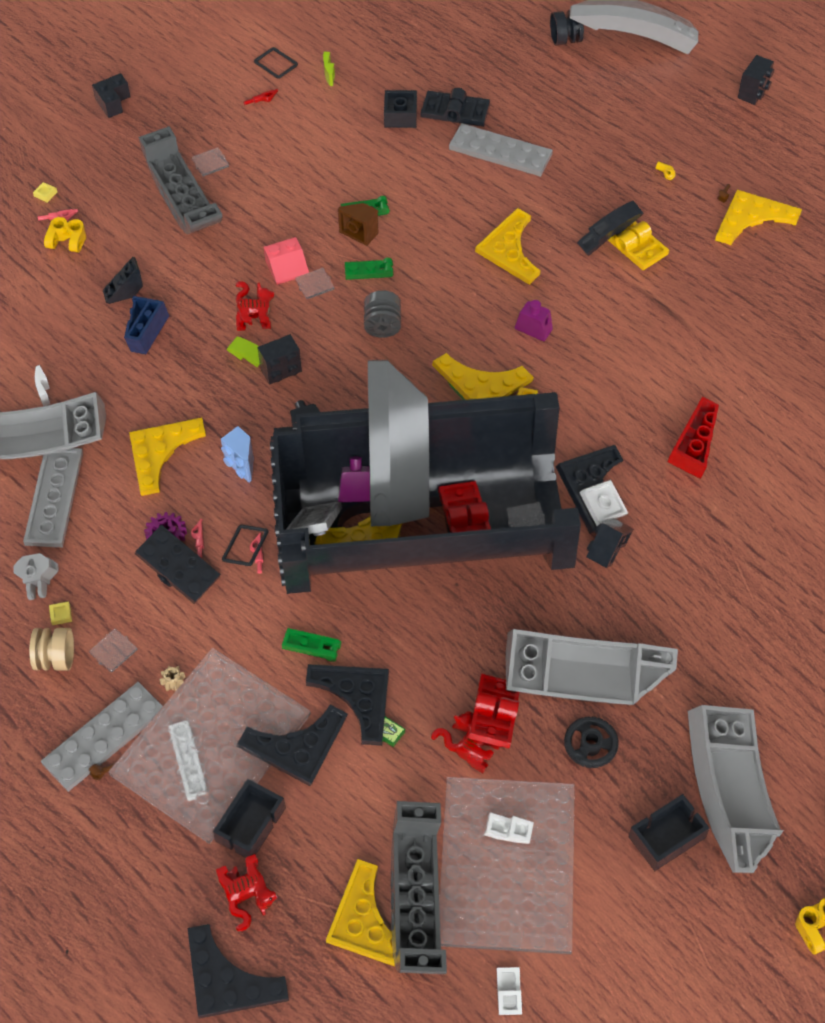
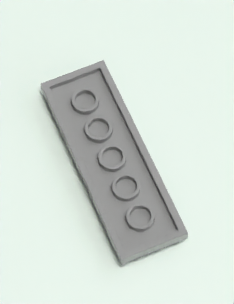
[449,123,553,177]
[23,448,83,548]
[286,501,342,536]
[41,682,165,792]

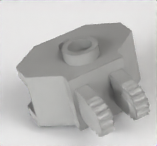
[13,553,59,600]

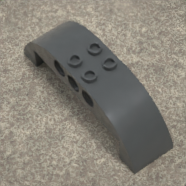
[138,126,223,234]
[391,801,447,974]

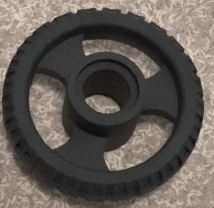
[564,716,619,768]

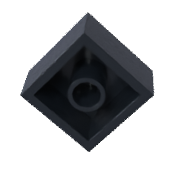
[738,55,775,105]
[384,90,417,128]
[257,334,302,385]

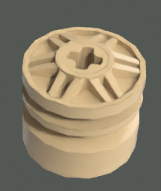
[29,628,74,671]

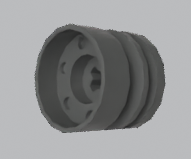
[364,290,401,338]

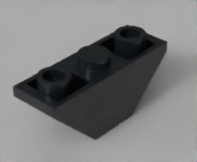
[102,256,143,304]

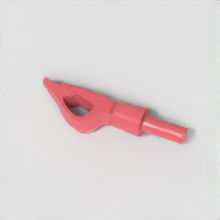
[38,209,78,221]
[191,519,204,558]
[250,533,264,574]

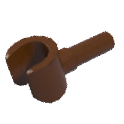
[717,184,731,203]
[89,762,120,780]

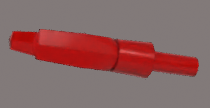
[243,89,278,105]

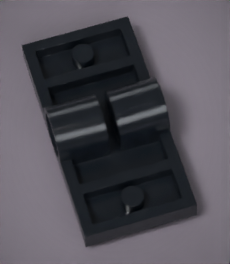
[421,88,490,127]
[135,525,221,604]

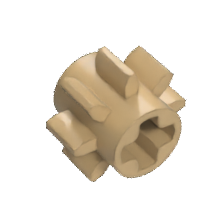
[160,666,186,692]

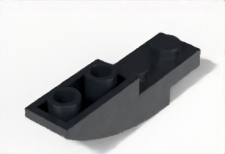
[577,200,644,256]

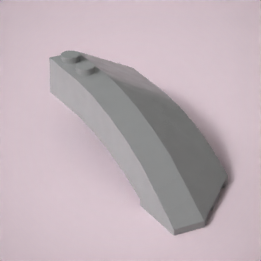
[506,629,678,705]

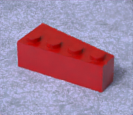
[667,396,719,479]

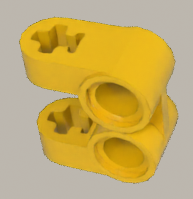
[44,217,86,253]
[795,898,825,955]

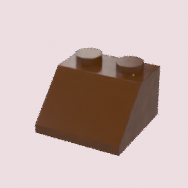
[338,203,379,246]

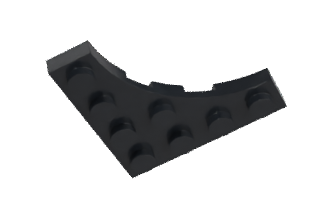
[555,445,624,534]
[306,664,389,746]
[236,704,348,786]
[187,924,289,1019]

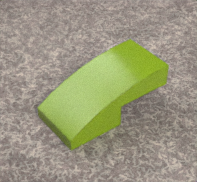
[323,52,335,86]
[227,336,260,368]

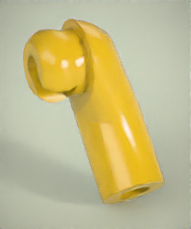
[656,161,675,180]

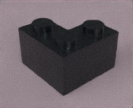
[92,73,131,118]
[586,518,634,568]

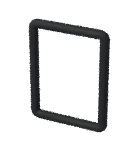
[254,47,298,79]
[222,525,269,566]

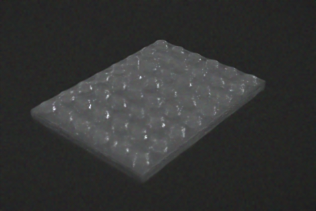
[109,648,311,844]
[439,777,575,954]

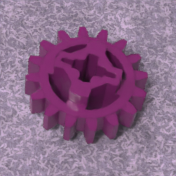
[144,512,187,541]

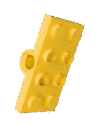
[608,221,669,271]

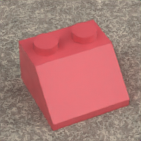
[264,237,309,285]

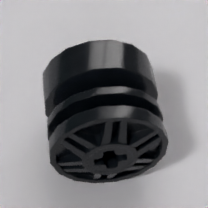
[550,10,584,46]

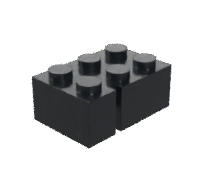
[213,779,286,858]
[628,794,710,872]

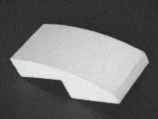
[35,365,50,406]
[484,812,534,844]
[497,967,522,1015]

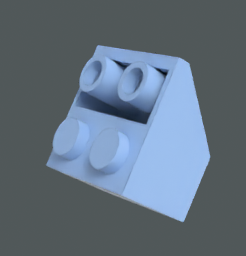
[221,426,254,482]

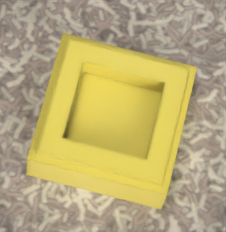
[33,182,57,203]
[49,601,72,625]

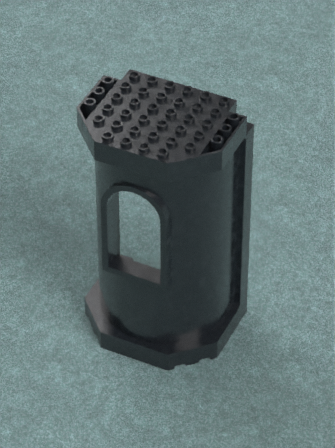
[270,392,581,594]

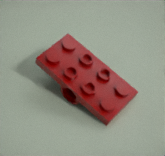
[438,481,491,533]
[468,674,520,749]

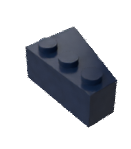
[124,296,169,355]

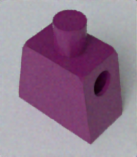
[515,300,553,342]
[338,456,370,502]

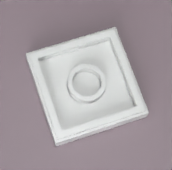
[579,480,628,526]

